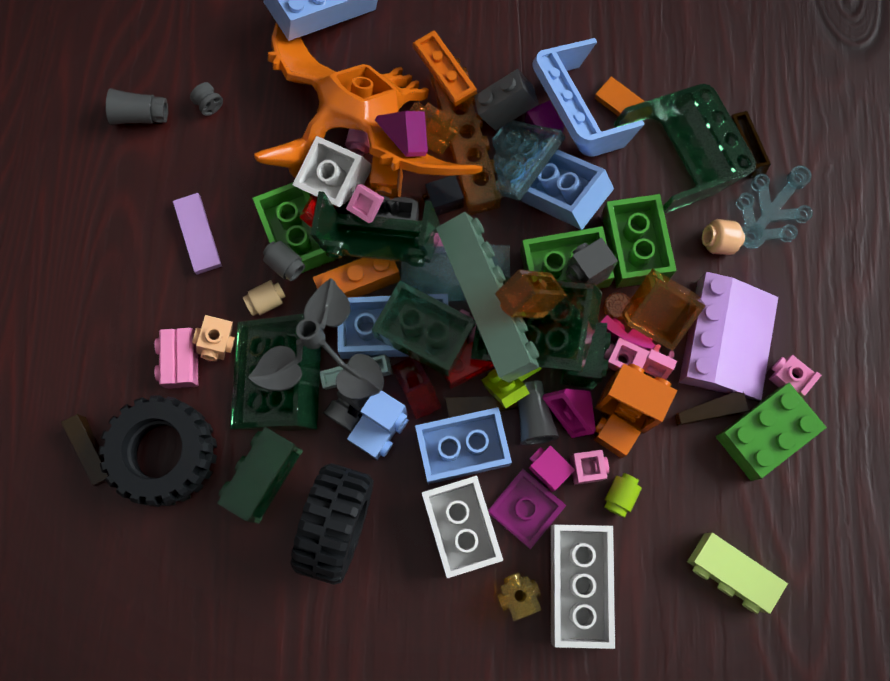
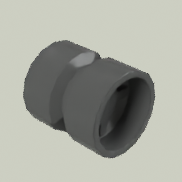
[323,391,369,432]

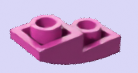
[596,315,656,351]

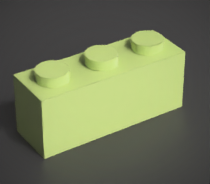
[687,533,788,614]

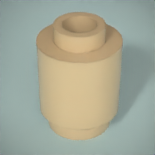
[243,280,286,316]

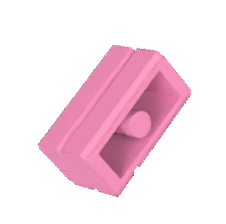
[154,328,198,389]

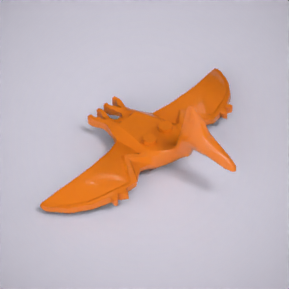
[254,22,482,178]

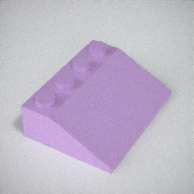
[679,272,778,401]

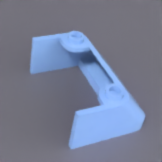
[532,38,645,157]

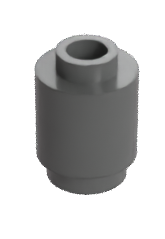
[263,241,305,281]

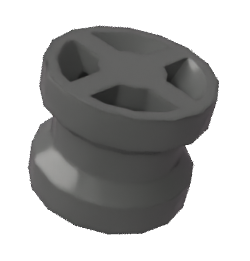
[190,82,223,116]

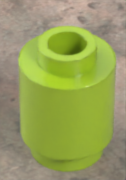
[604,473,642,518]

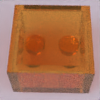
[621,268,706,351]

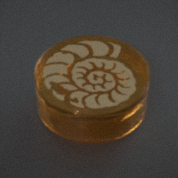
[603,292,632,320]

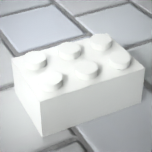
[422,476,503,578]

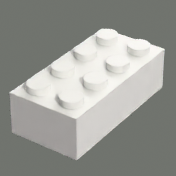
[551,525,615,649]

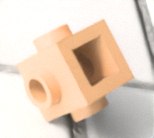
[192,315,235,361]

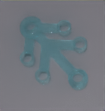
[736,165,813,249]

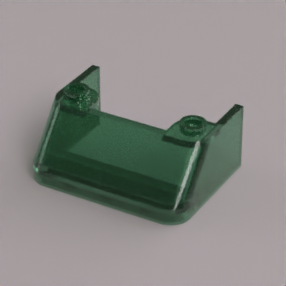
[310,191,440,267]

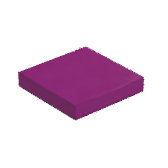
[488,469,566,549]

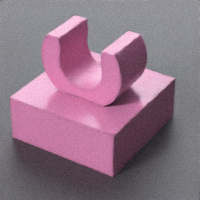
[346,184,384,223]
[642,344,677,380]

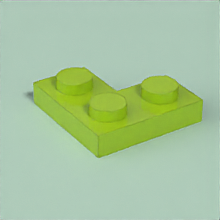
[481,359,542,408]

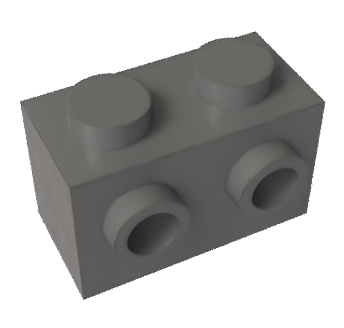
[474,69,539,131]
[565,237,618,294]

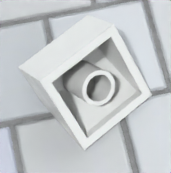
[292,136,372,207]

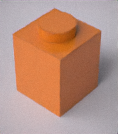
[594,413,641,458]

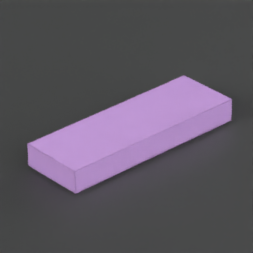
[173,193,222,274]

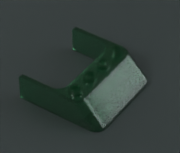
[613,84,756,214]

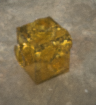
[497,572,541,621]

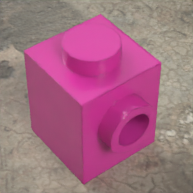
[528,445,575,492]

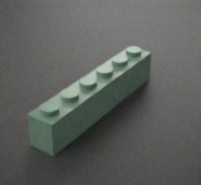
[436,212,539,382]

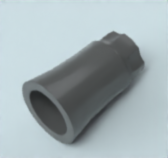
[106,88,168,125]
[517,381,559,445]

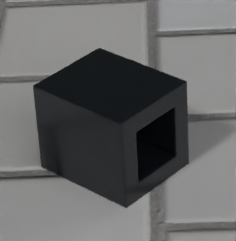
[422,175,464,217]

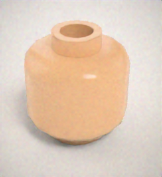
[702,219,745,255]

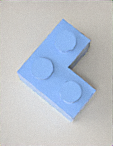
[347,391,409,460]

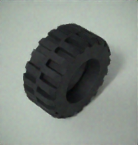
[98,395,217,507]
[291,463,374,585]

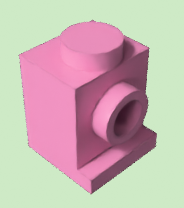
[603,337,650,371]
[769,355,822,397]

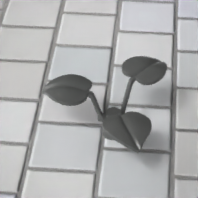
[248,278,384,400]

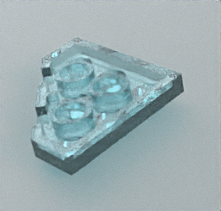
[492,120,566,201]

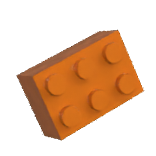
[595,363,678,433]

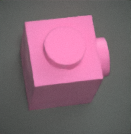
[570,450,609,485]

